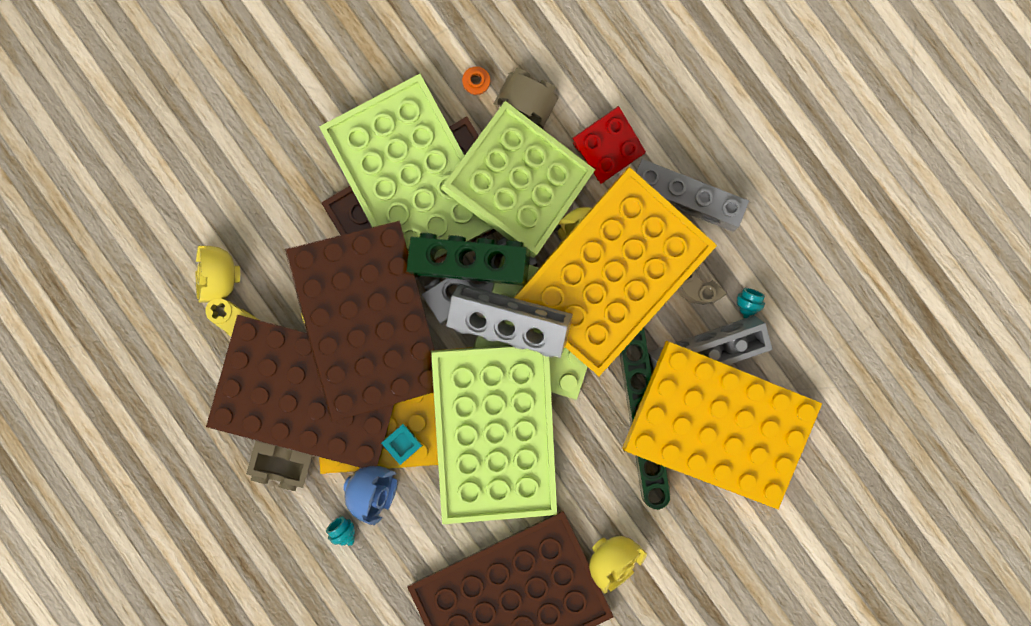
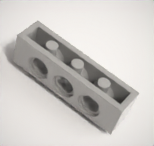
[636,159,749,232]
[422,237,537,325]
[446,284,573,358]
[648,315,773,371]

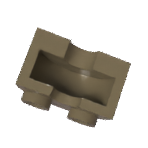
[494,68,558,128]
[677,266,727,305]
[246,440,312,491]

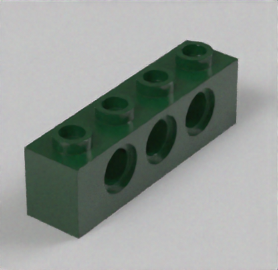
[407,233,531,286]

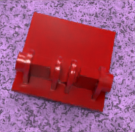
[572,106,646,184]

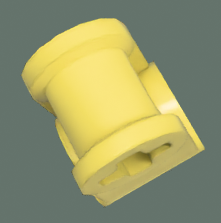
[205,298,259,337]

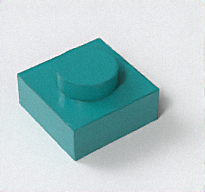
[381,424,423,465]

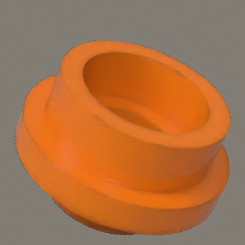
[462,66,490,95]

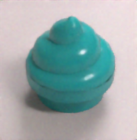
[737,288,765,318]
[326,516,355,546]

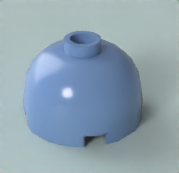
[343,466,397,525]

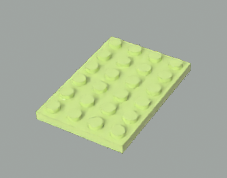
[319,74,494,260]
[431,345,557,524]

